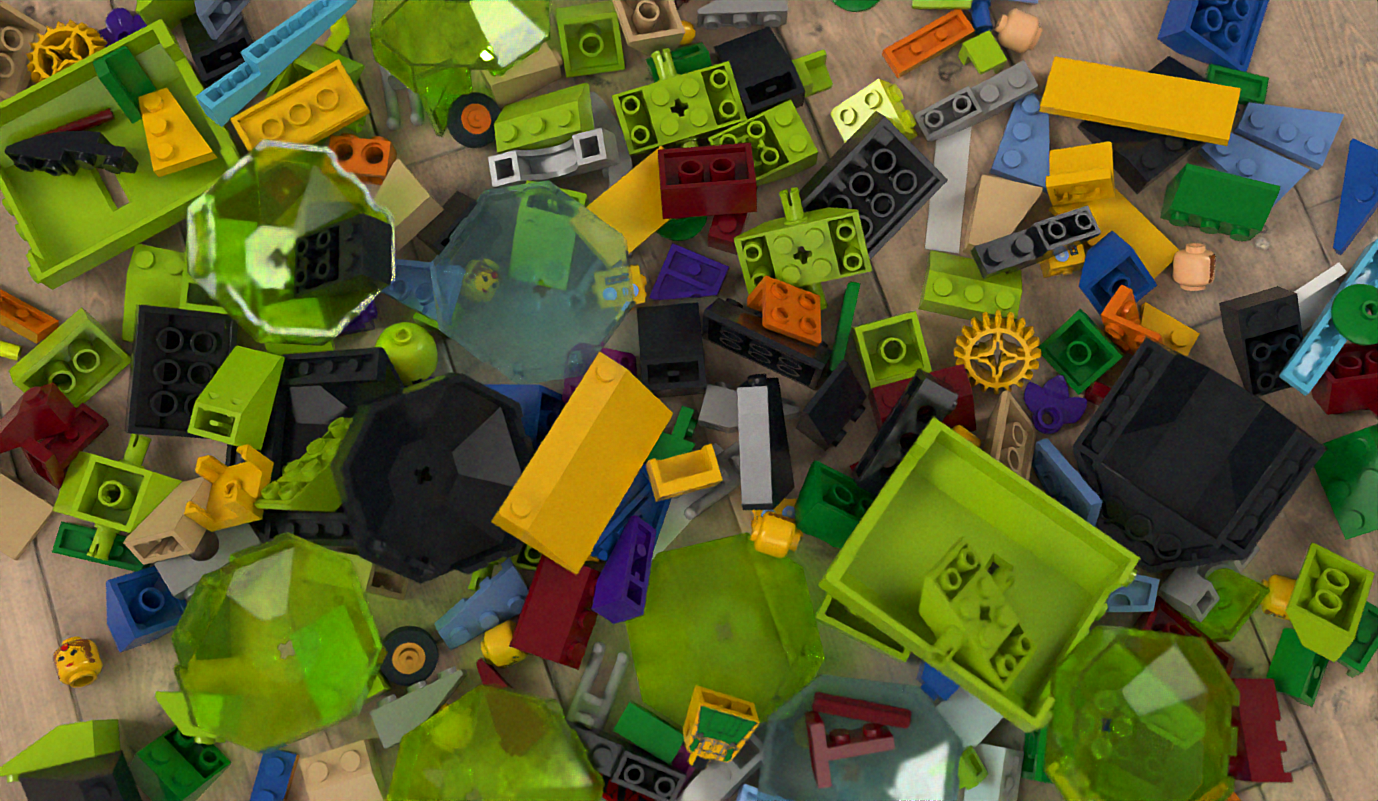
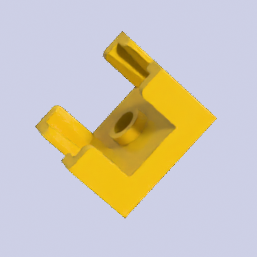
[184,444,274,532]

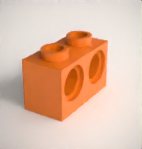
[325,133,397,185]

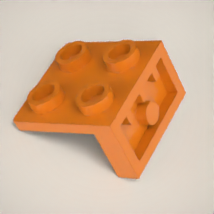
[747,275,822,347]
[1100,285,1164,355]

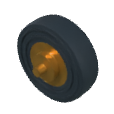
[378,626,438,686]

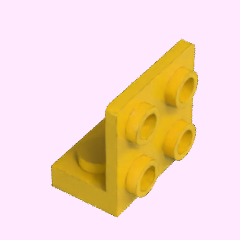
[1046,142,1115,206]

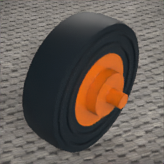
[447,92,501,148]

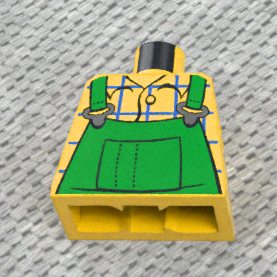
[683,685,759,770]

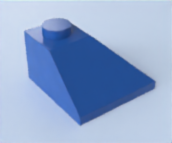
[1079,231,1157,317]
[106,566,194,653]

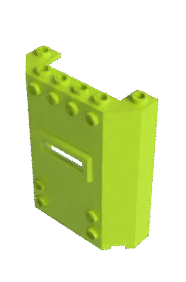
[0,18,254,290]
[817,417,1140,733]

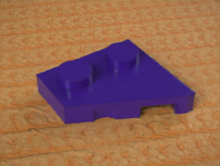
[649,243,730,301]

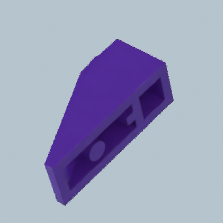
[592,515,656,624]

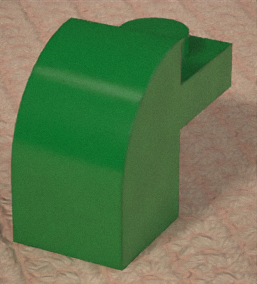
[644,405,698,464]

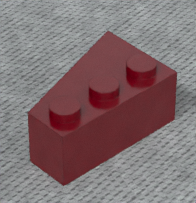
[1219,678,1293,783]

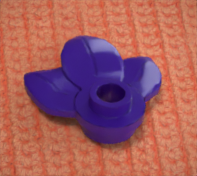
[98,8,147,47]
[1024,375,1087,434]

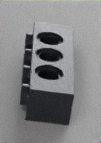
[851,368,959,496]

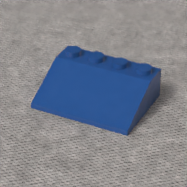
[1157,0,1269,72]

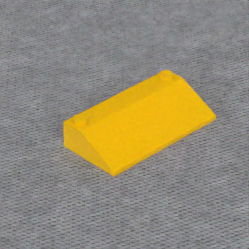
[491,352,673,575]

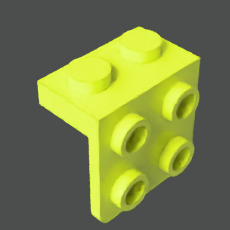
[831,79,918,143]

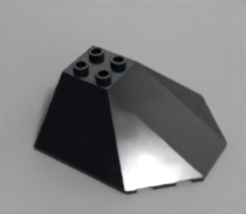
[1073,337,1327,573]
[225,347,422,547]

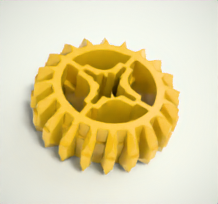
[26,20,107,84]
[954,310,1041,395]

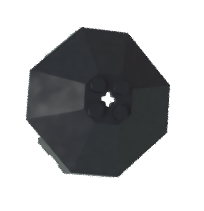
[330,373,535,584]

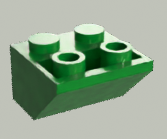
[129,725,232,801]

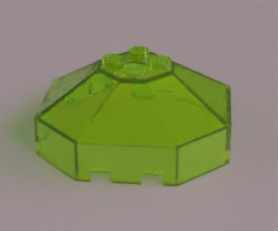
[369,0,552,94]
[186,139,396,346]
[171,532,388,755]
[625,532,825,727]
[1044,625,1240,801]
[386,684,604,801]

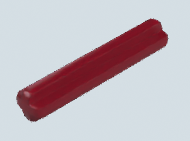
[812,691,912,729]

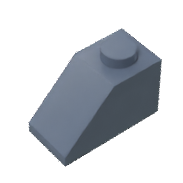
[194,0,250,40]

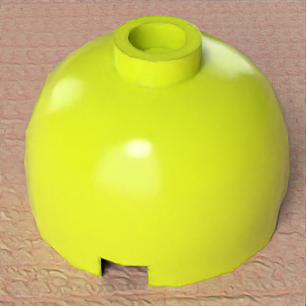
[375,322,438,386]

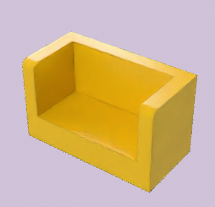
[645,444,723,502]

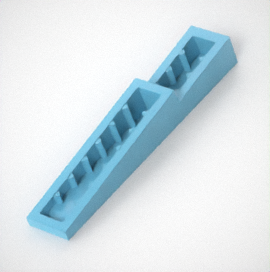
[195,0,357,128]
[1279,239,1378,396]

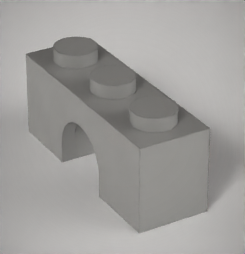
[154,522,267,600]
[1159,544,1260,623]

